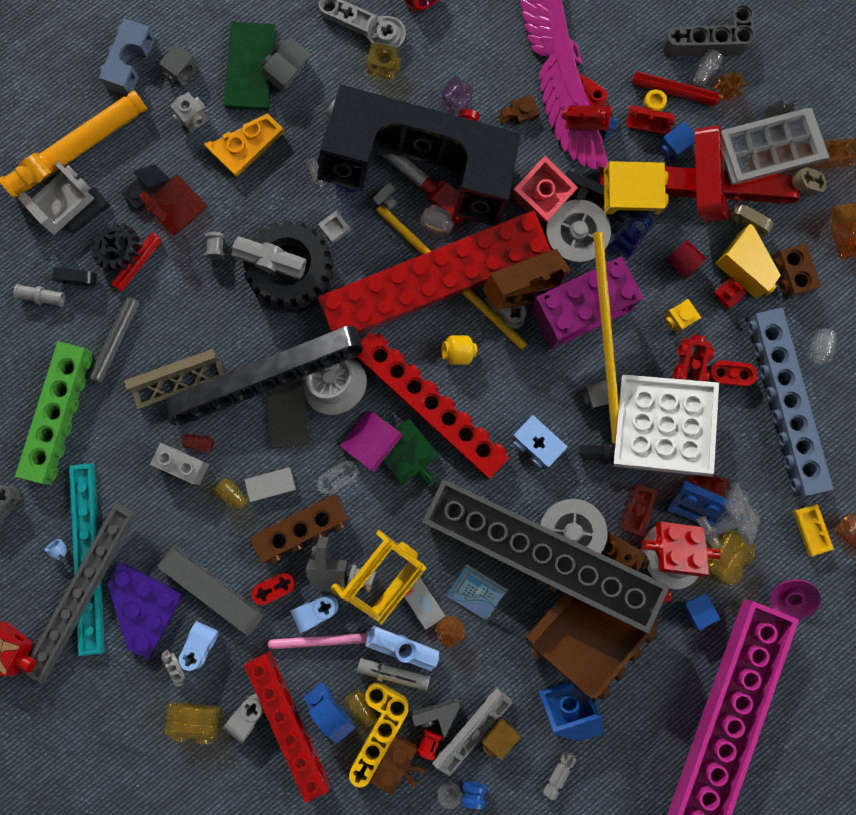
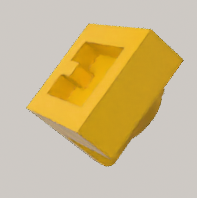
[663,299,701,334]

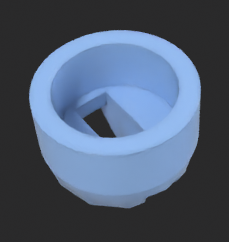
[44,539,67,560]

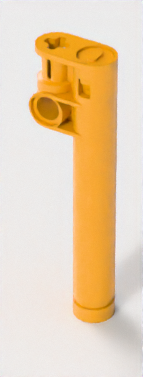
[0,90,148,198]

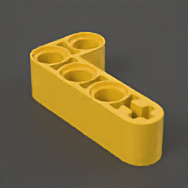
[349,682,409,788]

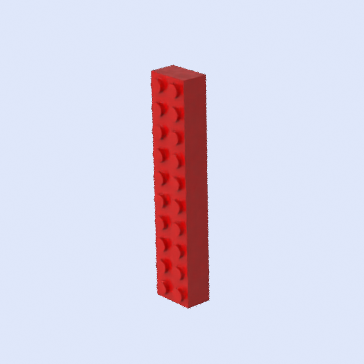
[318,210,551,335]

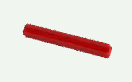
[632,71,720,106]

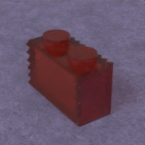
[617,484,658,537]

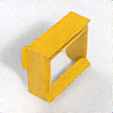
[331,530,427,625]

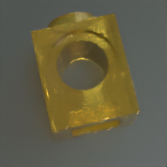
[366,42,401,79]

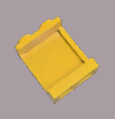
[604,161,669,215]

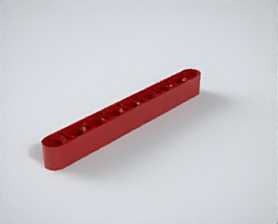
[598,166,800,203]

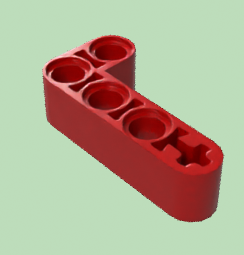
[695,125,729,223]

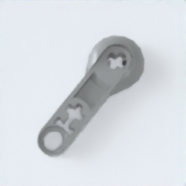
[319,0,406,52]

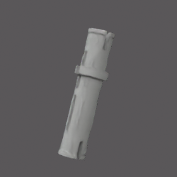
[357,658,430,691]

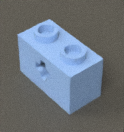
[512,415,568,469]

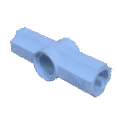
[366,626,439,671]

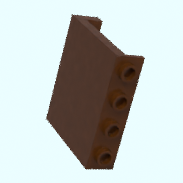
[525,593,659,703]

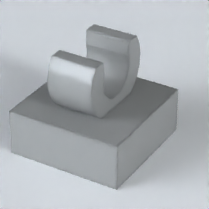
[318,211,351,244]

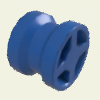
[461,782,487,809]

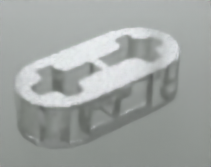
[317,461,359,495]

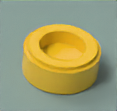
[643,89,667,112]

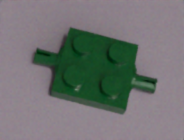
[383,417,439,485]

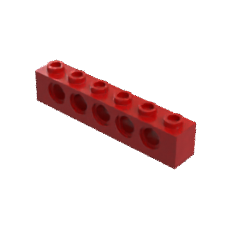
[244,650,331,803]

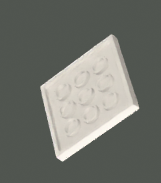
[614,375,719,477]

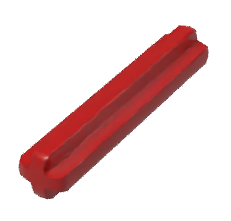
[111,233,162,291]

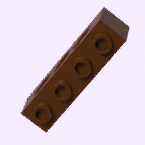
[249,494,350,565]

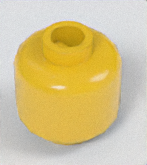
[442,335,477,365]

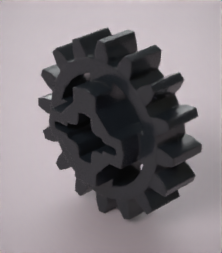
[91,222,142,273]

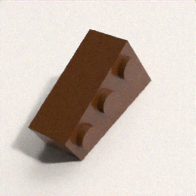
[483,249,571,310]

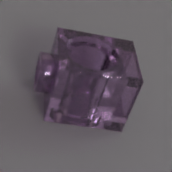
[441,75,473,116]

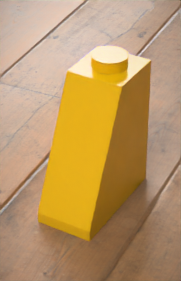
[715,224,781,299]

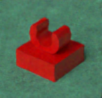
[712,277,747,310]

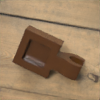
[498,94,540,125]

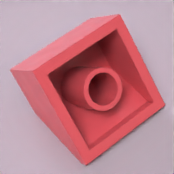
[510,156,578,222]

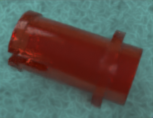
[182,433,214,454]

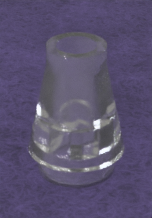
[693,49,723,86]

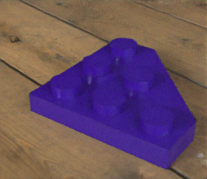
[108,562,184,660]

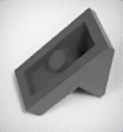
[412,698,460,738]

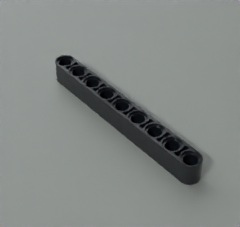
[166,326,363,425]

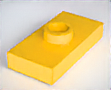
[792,504,834,557]

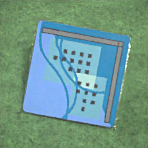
[446,564,508,620]

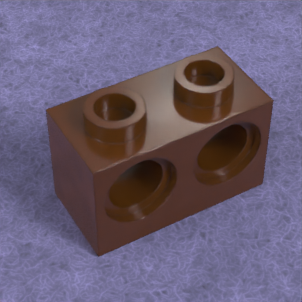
[772,243,821,300]

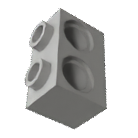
[150,443,210,485]

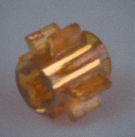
[715,70,746,101]
[435,616,466,647]

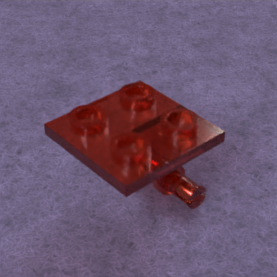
[139,174,208,236]

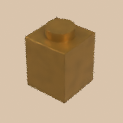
[482,717,521,760]

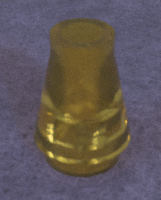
[213,477,249,511]
[343,689,377,727]

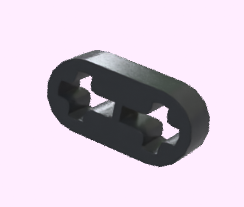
[52,268,97,287]

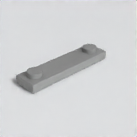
[432,688,513,776]

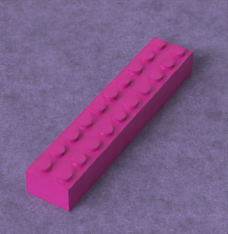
[667,599,799,815]

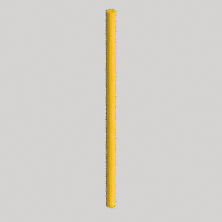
[376,204,528,350]
[593,232,619,444]

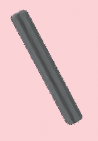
[89,297,139,383]

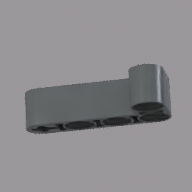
[662,4,755,57]

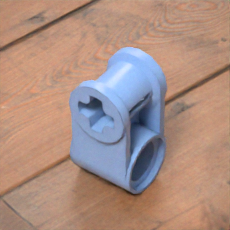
[290,595,339,633]
[179,621,219,671]

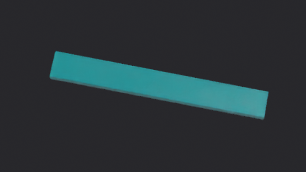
[69,463,105,656]

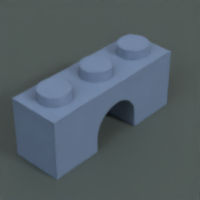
[99,18,155,95]

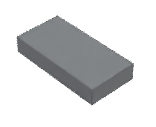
[244,467,296,502]

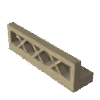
[124,349,225,410]

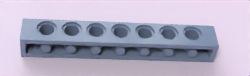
[748,308,834,497]

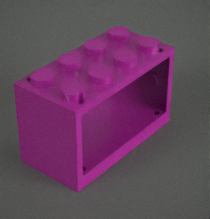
[530,256,644,350]

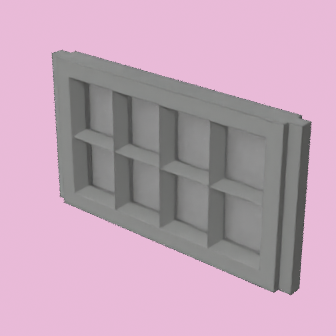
[722,108,829,185]

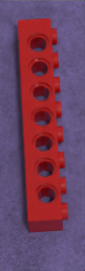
[356,332,509,480]

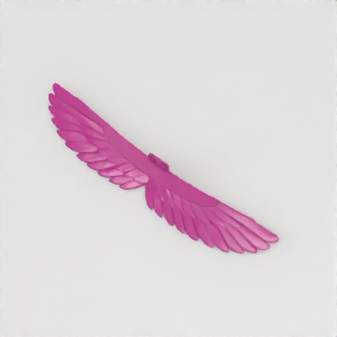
[520,0,608,170]

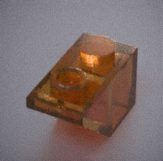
[830,202,856,259]

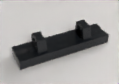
[566,170,650,223]

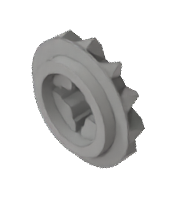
[161,650,186,687]

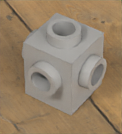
[170,92,208,133]

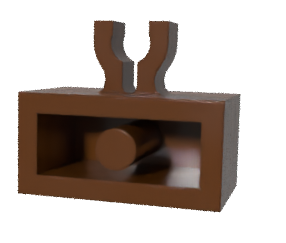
[371,732,425,795]

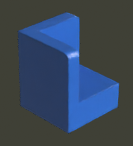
[679,593,720,630]

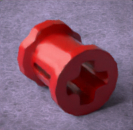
[416,728,444,760]

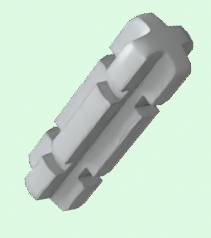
[543,752,576,800]

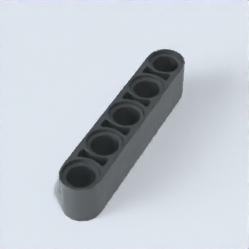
[158,546,265,635]

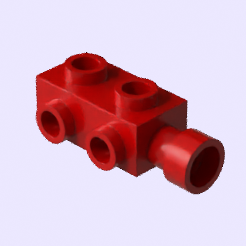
[673,334,714,382]

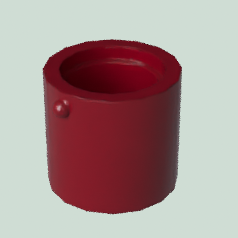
[665,239,707,280]

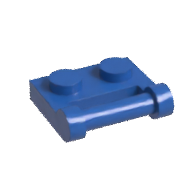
[666,481,730,530]

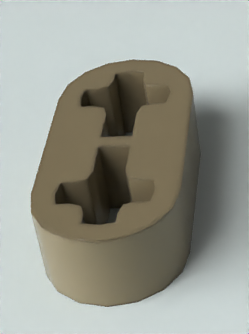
[792,167,826,194]
[729,204,774,236]

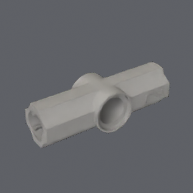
[231,236,307,280]

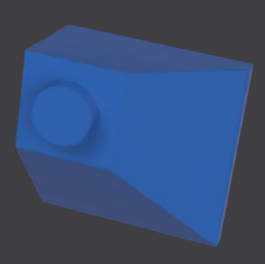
[539,682,604,741]

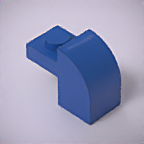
[303,682,356,744]

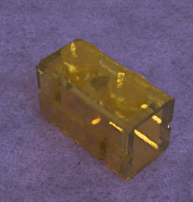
[708,530,757,586]
[164,702,222,744]

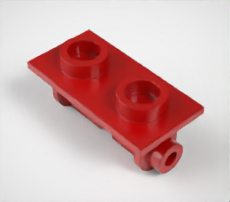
[561,105,612,130]
[625,105,675,135]

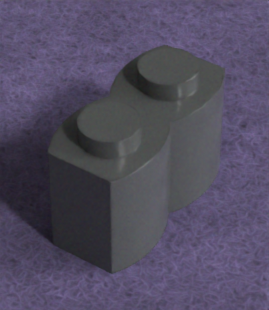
[261,36,311,92]

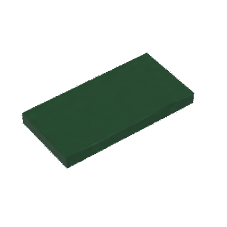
[223,22,276,111]

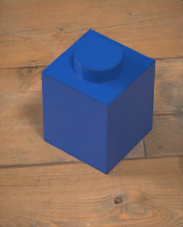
[658,122,695,163]

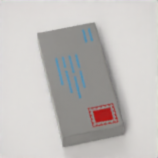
[404,577,445,630]

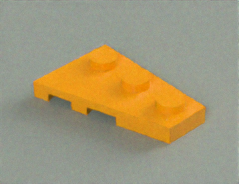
[204,113,284,178]

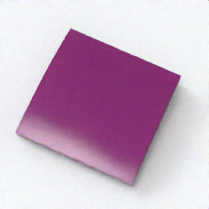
[339,409,403,472]

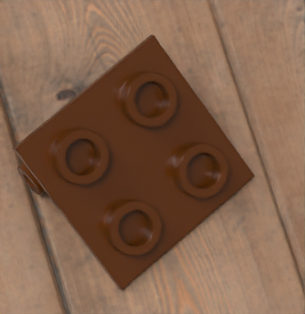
[601,532,650,572]

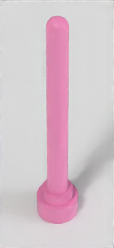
[268,627,381,649]

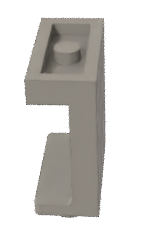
[17,162,94,235]

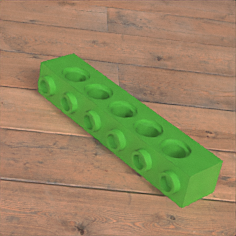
[15,341,93,485]

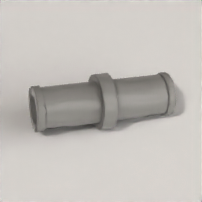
[13,284,65,307]

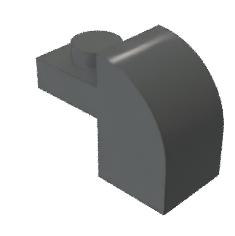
[306,537,347,592]

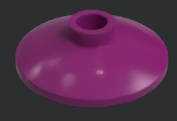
[770,579,821,619]

